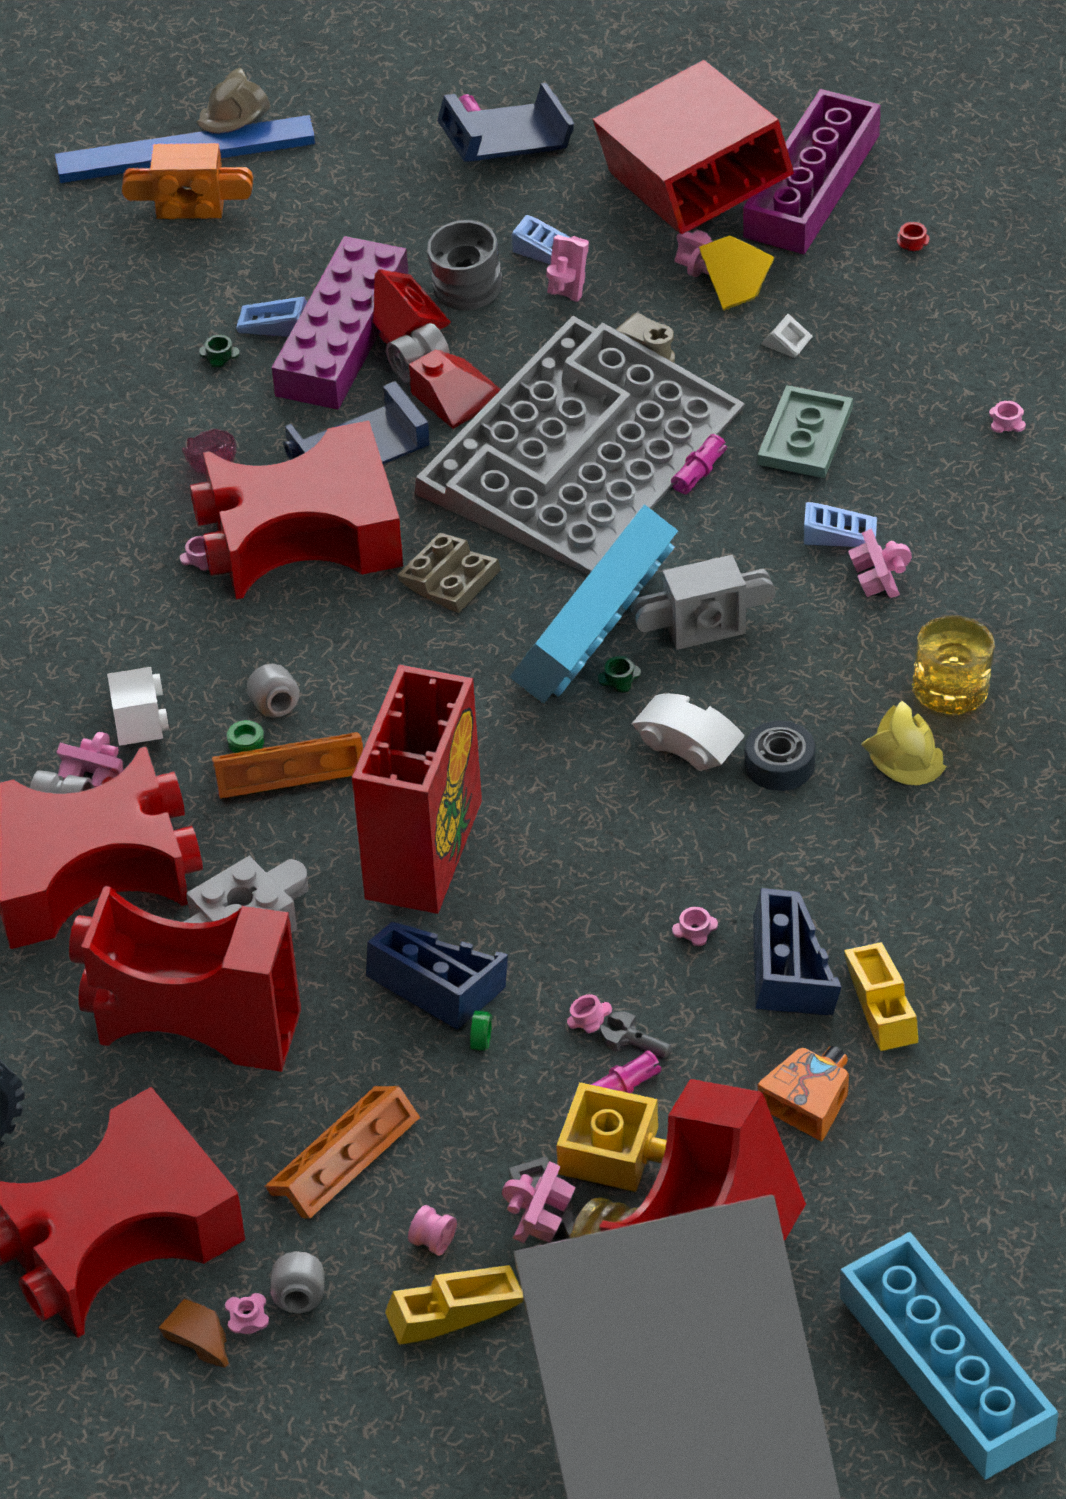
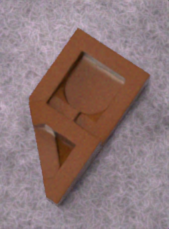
[159,1299,229,1368]

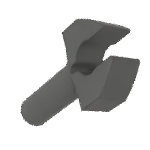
[600,1011,672,1059]

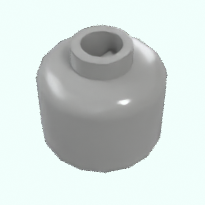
[247,663,299,718]
[270,1251,325,1313]

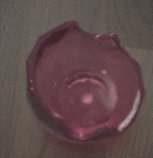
[182,429,237,474]

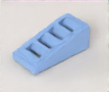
[512,215,570,264]
[236,297,307,337]
[804,502,877,547]

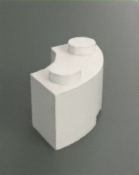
[107,667,169,746]
[632,693,745,771]

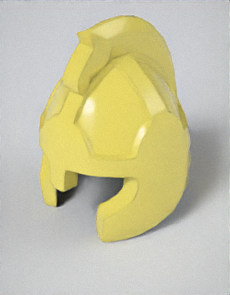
[861,701,947,785]

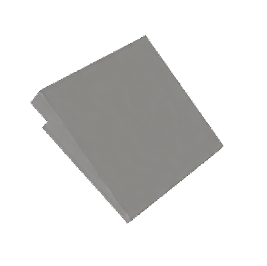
[414,316,745,574]
[513,1195,841,1499]

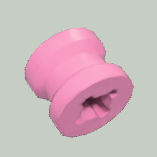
[408,1205,457,1256]

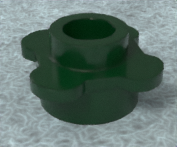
[199,335,240,368]
[598,656,641,693]

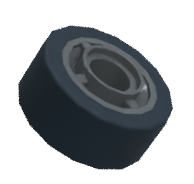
[744,720,816,791]

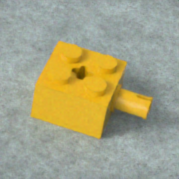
[556,1082,666,1192]

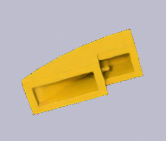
[844,942,919,1051]
[385,1265,524,1345]

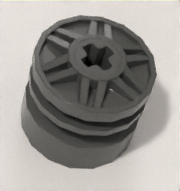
[427,220,503,310]

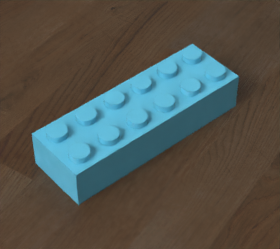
[509,504,678,703]
[840,1232,1058,1480]

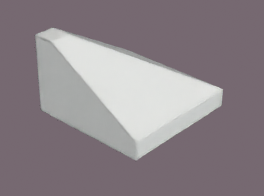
[761,314,813,358]

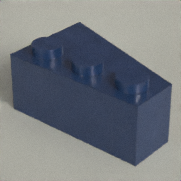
[753,888,842,1015]
[366,922,508,1030]

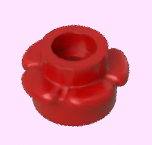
[897,222,930,251]

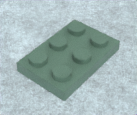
[757,385,853,478]

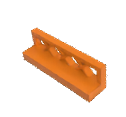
[212,732,363,799]
[265,1086,420,1219]

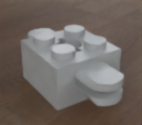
[631,555,776,650]
[184,855,309,933]

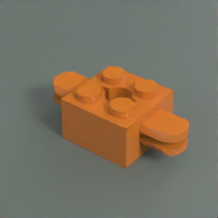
[122,143,253,219]

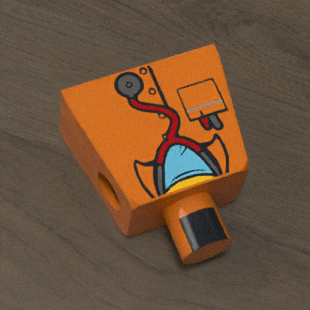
[758,1046,849,1142]

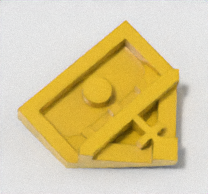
[699,236,775,311]

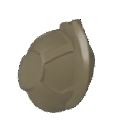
[197,68,270,133]

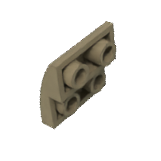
[397,533,501,613]

